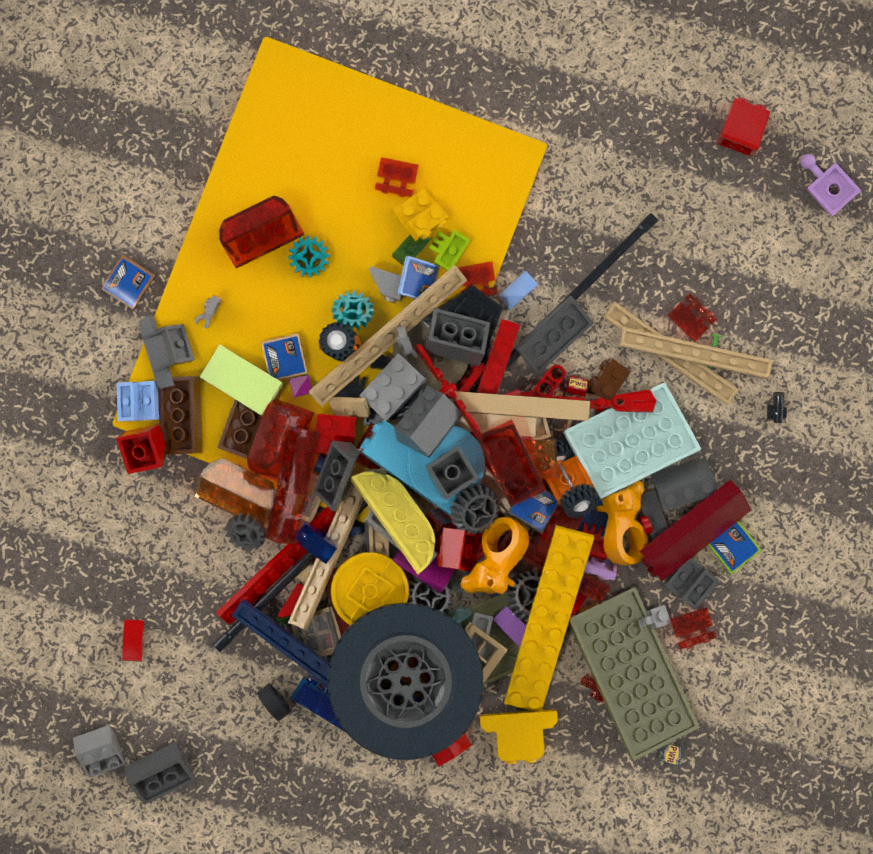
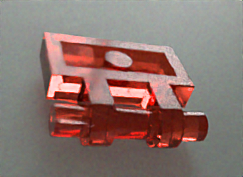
[375,157,419,198]
[457,261,498,297]
[667,293,717,342]
[670,607,716,650]

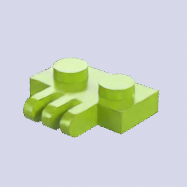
[428,230,471,271]

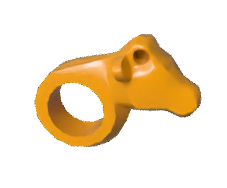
[596,481,648,566]
[461,517,529,594]

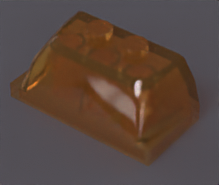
[194,458,275,527]

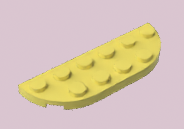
[350,471,435,574]

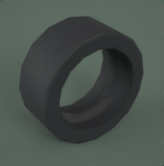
[257,683,291,721]

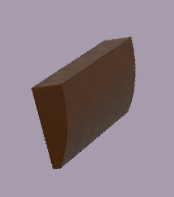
[159,376,202,455]
[217,389,282,462]

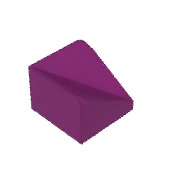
[289,375,312,398]

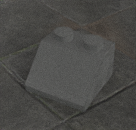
[425,445,479,500]

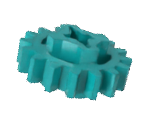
[288,236,330,278]
[332,291,374,330]

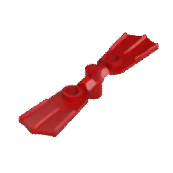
[414,344,482,437]
[546,389,657,419]

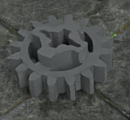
[225,513,267,551]

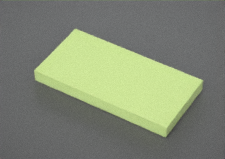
[200,345,284,416]

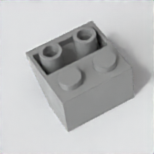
[73,725,126,778]

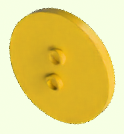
[331,552,409,625]

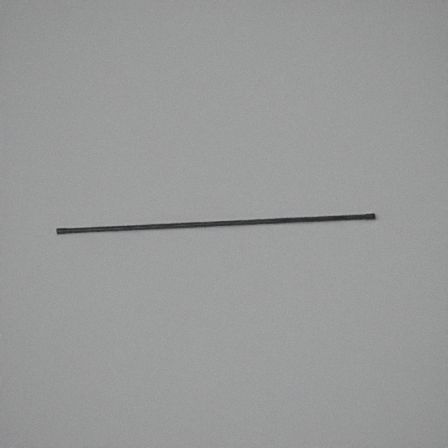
[213,213,658,652]

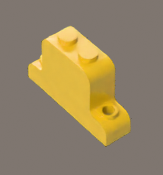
[479,709,558,764]

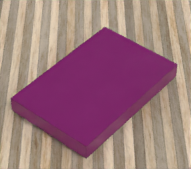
[393,549,455,593]

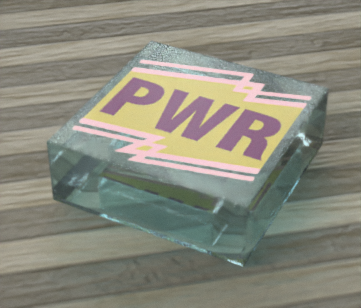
[660,743,684,766]

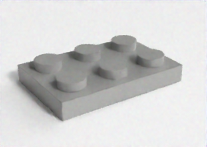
[359,353,427,422]

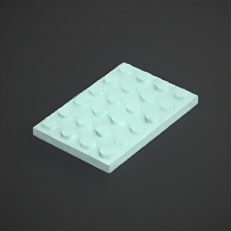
[563,382,701,500]

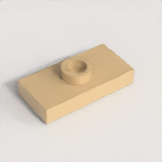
[329,397,371,417]

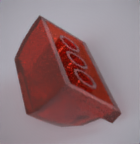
[219,195,305,269]
[247,399,314,485]
[476,419,546,507]

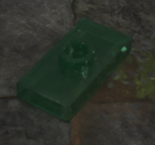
[392,235,431,266]

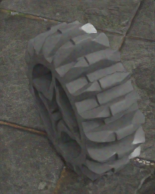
[449,483,501,535]
[505,570,542,622]
[407,575,454,613]

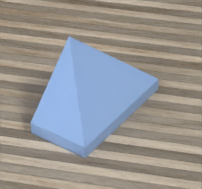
[498,271,538,310]

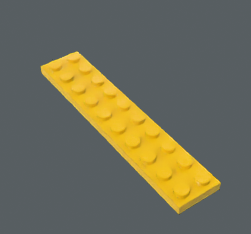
[504,525,594,712]

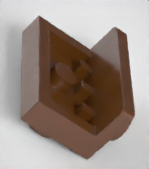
[588,358,631,400]

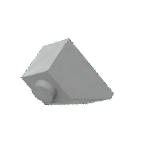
[369,266,402,303]

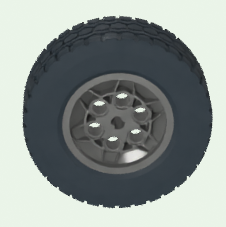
[327,603,483,760]

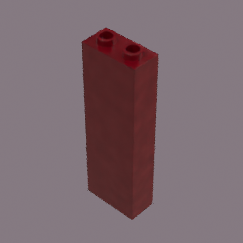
[639,479,752,582]

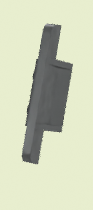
[139,315,194,389]

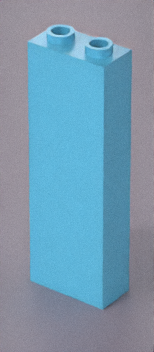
[360,420,454,516]

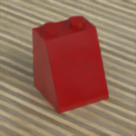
[716,97,771,157]

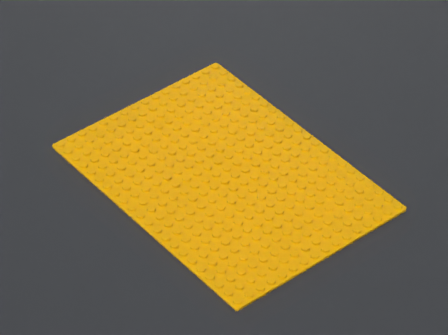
[113,37,547,523]

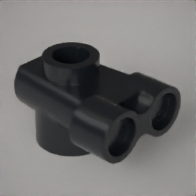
[767,392,787,423]

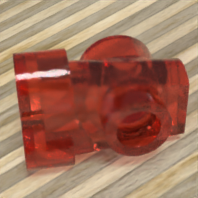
[580,675,604,703]

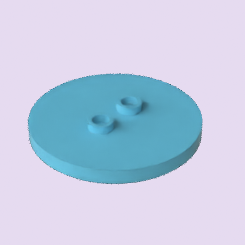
[407,426,485,503]

